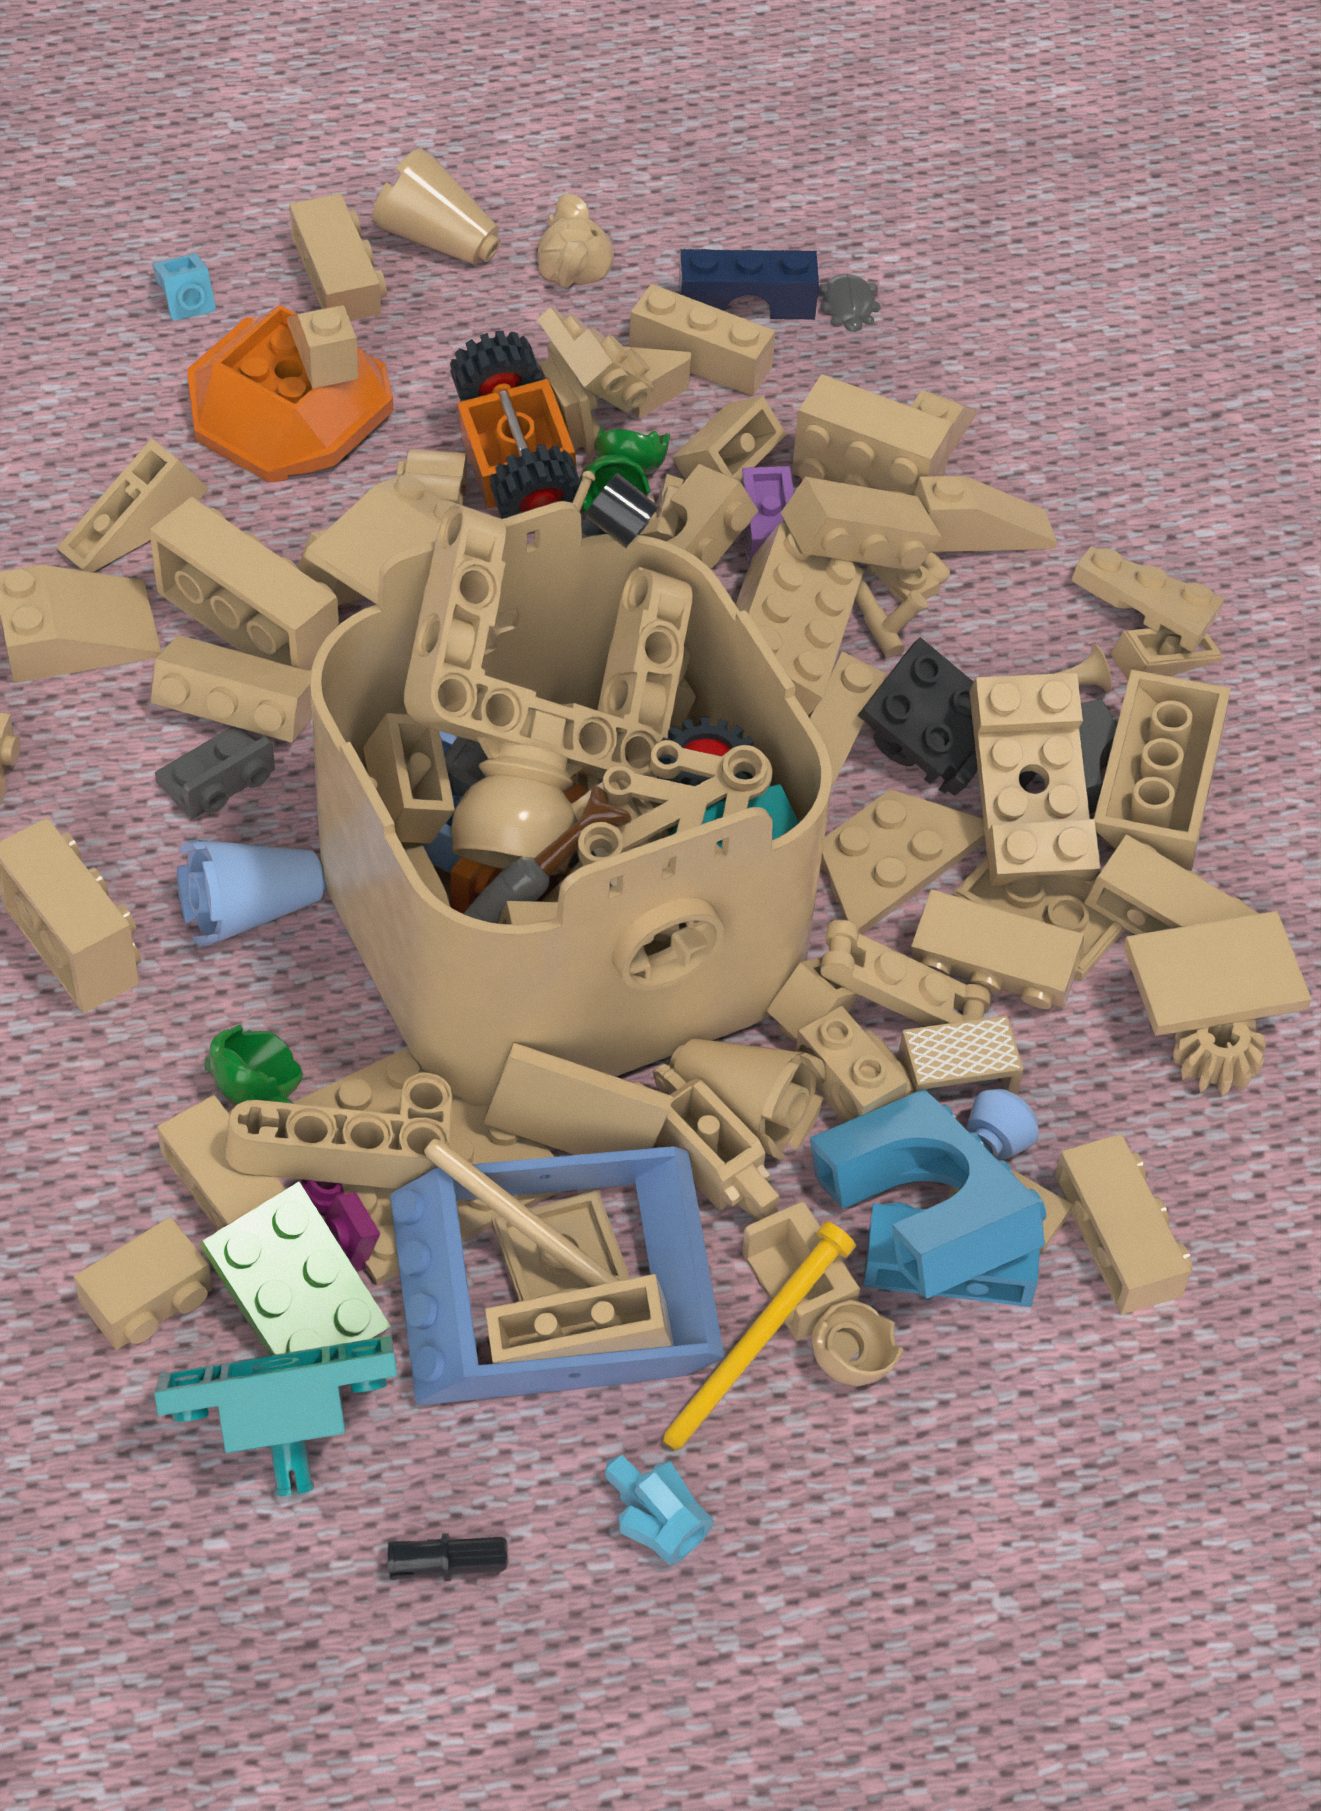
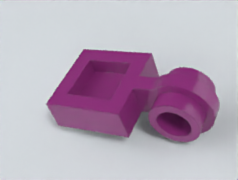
[300,1179,381,1272]

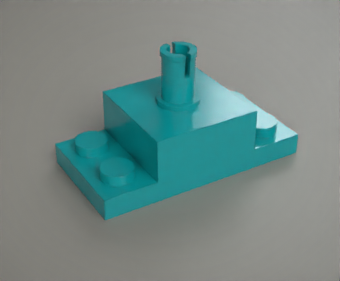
[154,1335,397,1496]

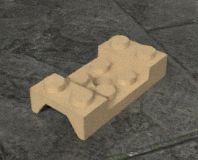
[969,673,1100,886]

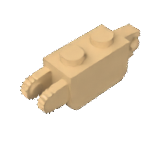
[635,1064,779,1221]

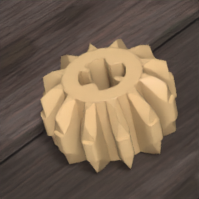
[1173,1019,1266,1097]

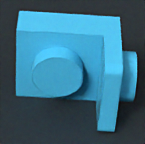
[152,253,216,321]

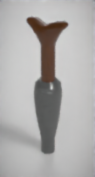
[464,786,632,924]

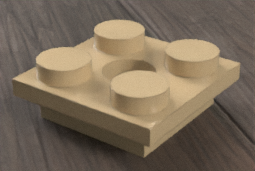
[538,343,600,456]

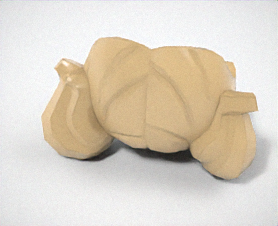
[537,193,614,288]

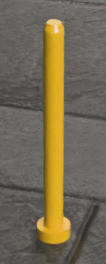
[662,1221,856,1451]

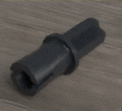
[388,1533,509,1581]

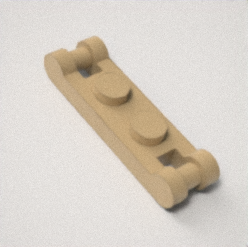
[821,920,991,1027]

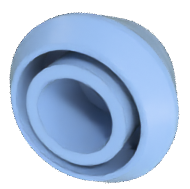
[967,1089,1039,1160]

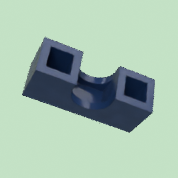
[678,249,819,320]

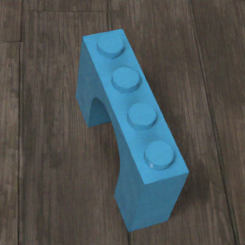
[810,1089,1046,1299]

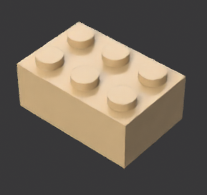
[792,374,953,496]
[0,817,141,1014]

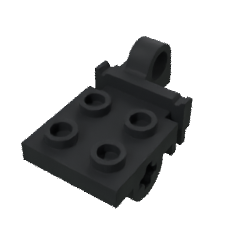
[857,637,1037,796]

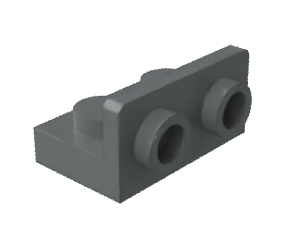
[155,726,275,820]

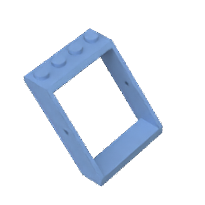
[390,1146,725,1405]

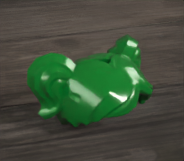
[205,1025,303,1105]

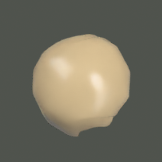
[812,1299,903,1387]

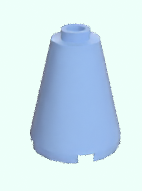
[177,840,326,946]

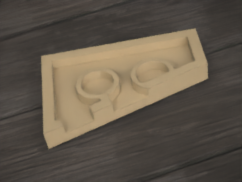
[1072,546,1225,653]

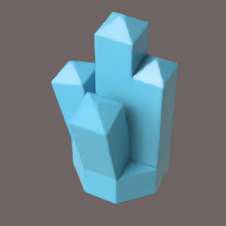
[605,1455,713,1566]

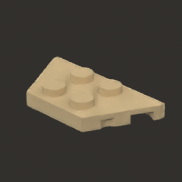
[821,789,985,934]

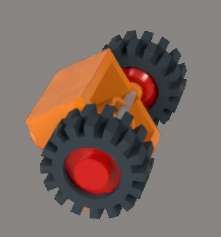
[450,330,581,519]

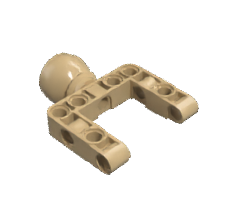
[404,504,693,876]

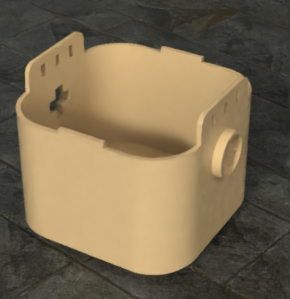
[310,501,833,1105]

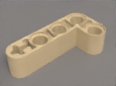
[225,1072,452,1189]

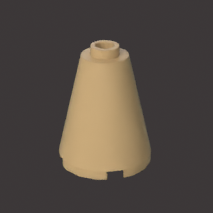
[372,148,501,265]
[669,1038,826,1160]

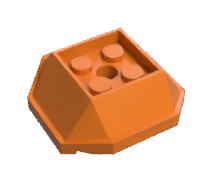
[187,305,394,482]

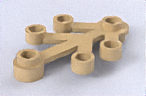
[578,740,772,868]

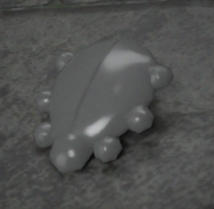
[818,274,881,332]

